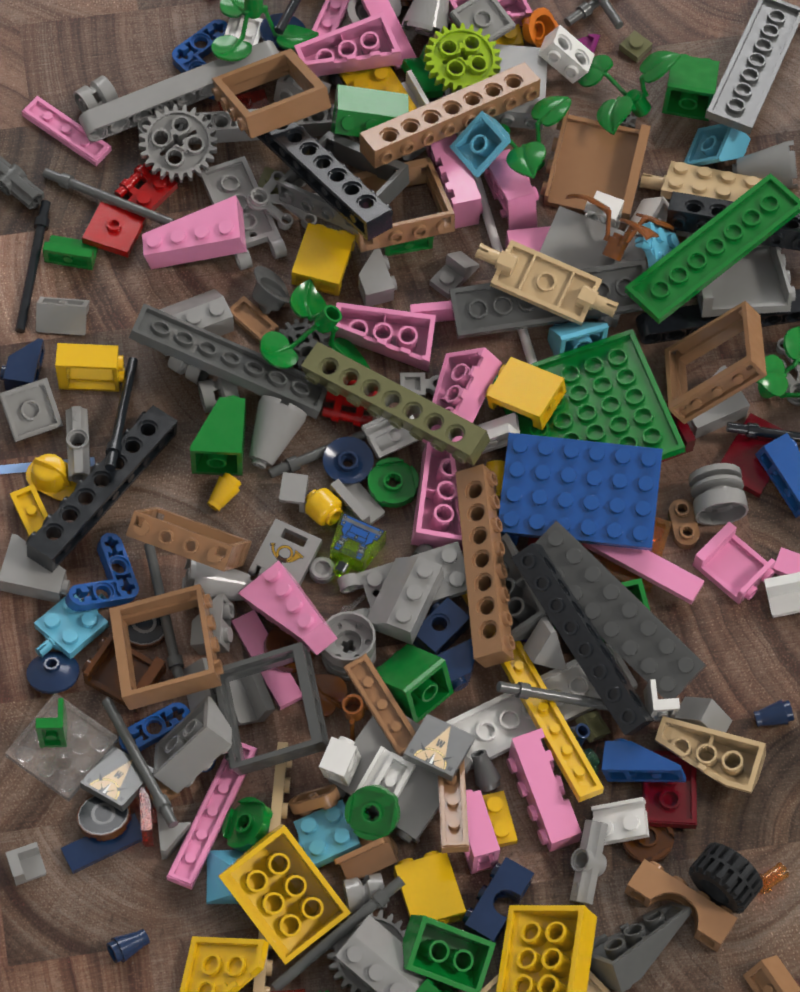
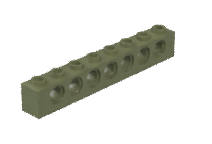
[301,342,490,466]

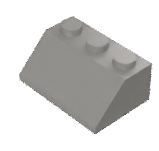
[159,289,234,357]
[367,556,444,645]
[153,696,232,794]
[333,915,426,992]

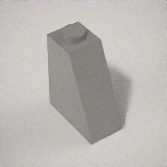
[687,365,750,439]
[0,534,70,603]

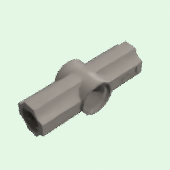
[66,406,91,483]
[569,820,608,905]

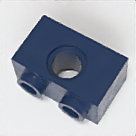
[413,597,470,655]

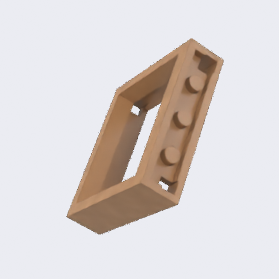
[211,48,331,139]
[353,157,455,252]
[665,301,767,424]
[126,507,252,572]
[109,584,224,710]

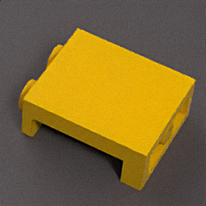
[291,223,355,296]
[486,357,566,430]
[394,850,466,924]

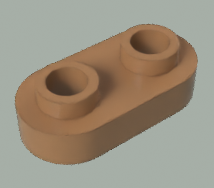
[668,499,700,549]
[288,784,341,816]

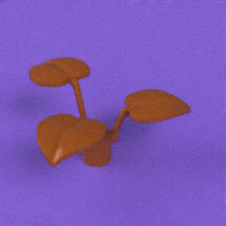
[565,194,674,261]
[315,674,370,741]

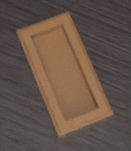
[230,296,279,344]

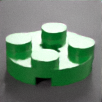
[367,457,419,508]
[345,785,400,841]
[222,797,273,852]

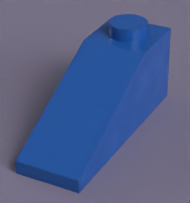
[755,433,800,518]
[601,739,686,782]

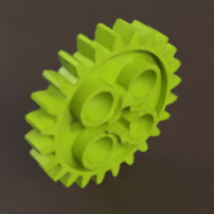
[423,23,502,93]

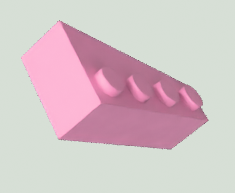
[426,133,483,229]
[411,441,463,551]
[506,728,582,852]

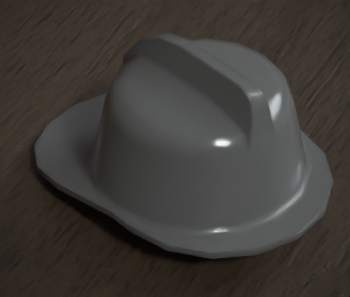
[252,266,290,315]

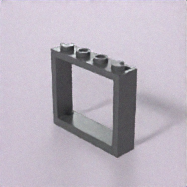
[277,131,410,234]
[212,642,329,776]

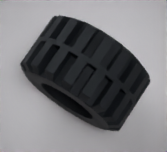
[689,842,763,914]

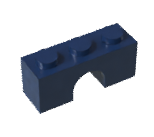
[462,857,534,943]

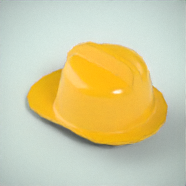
[26,454,77,501]

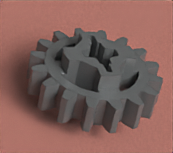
[279,318,330,371]

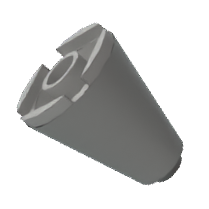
[401,0,449,38]
[732,140,798,189]
[249,395,307,469]
[181,558,253,601]

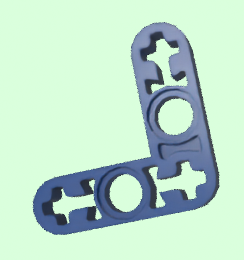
[172,19,228,100]
[65,533,139,611]
[119,702,216,772]

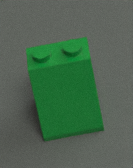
[662,54,720,122]
[190,395,246,476]
[376,644,454,723]

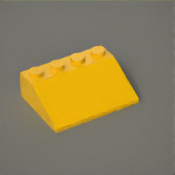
[218,824,351,965]
[496,905,597,992]

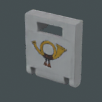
[248,518,322,586]

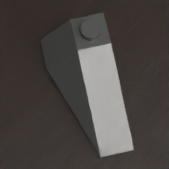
[487,533,555,641]
[590,901,692,992]

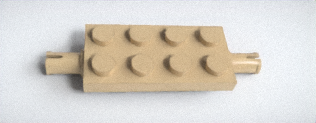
[640,161,762,202]
[475,240,619,326]

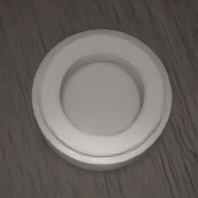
[309,557,335,584]

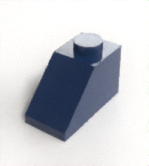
[0,338,45,390]
[437,638,476,692]

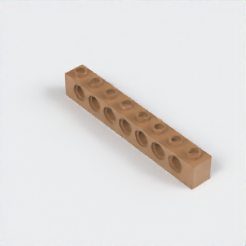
[360,62,541,168]
[455,464,515,668]

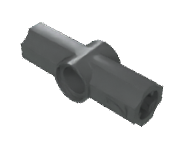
[0,156,45,210]

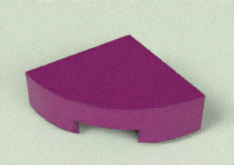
[577,34,600,53]

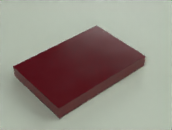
[720,413,783,498]
[642,750,697,829]

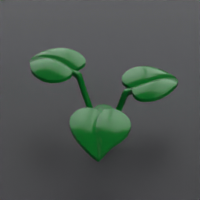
[211,0,319,61]
[577,51,681,135]
[500,96,572,179]
[260,279,370,369]
[756,326,800,399]

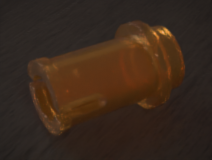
[759,862,789,894]

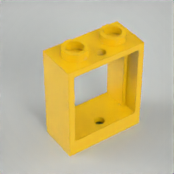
[55,343,125,392]

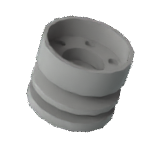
[688,463,749,526]
[322,611,376,681]

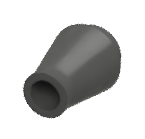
[471,749,501,792]

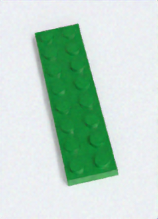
[625,173,800,324]

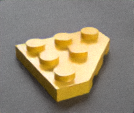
[179,936,269,992]

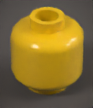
[305,488,343,526]

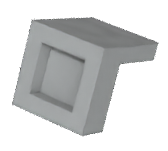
[279,472,308,513]
[5,842,47,886]

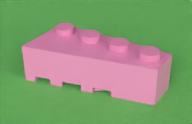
[294,12,402,77]
[142,195,247,270]
[335,302,436,372]
[422,347,502,444]
[238,560,338,655]

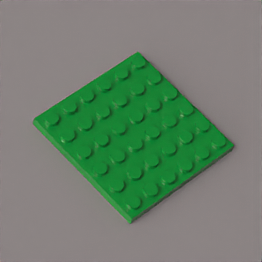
[492,329,686,460]

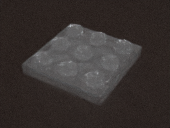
[5,693,119,802]

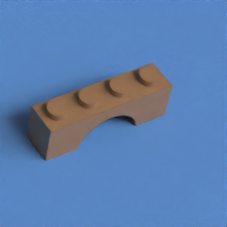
[625,859,738,952]

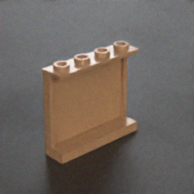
[540,110,651,220]

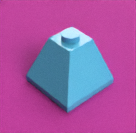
[449,111,511,178]
[684,124,751,166]
[547,322,609,356]
[206,850,247,904]

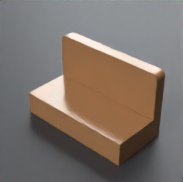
[334,837,400,880]
[743,955,800,992]

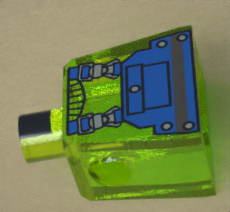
[330,512,387,577]

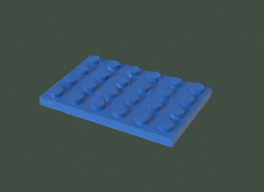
[498,433,663,551]

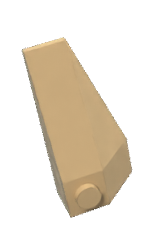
[655,716,766,794]

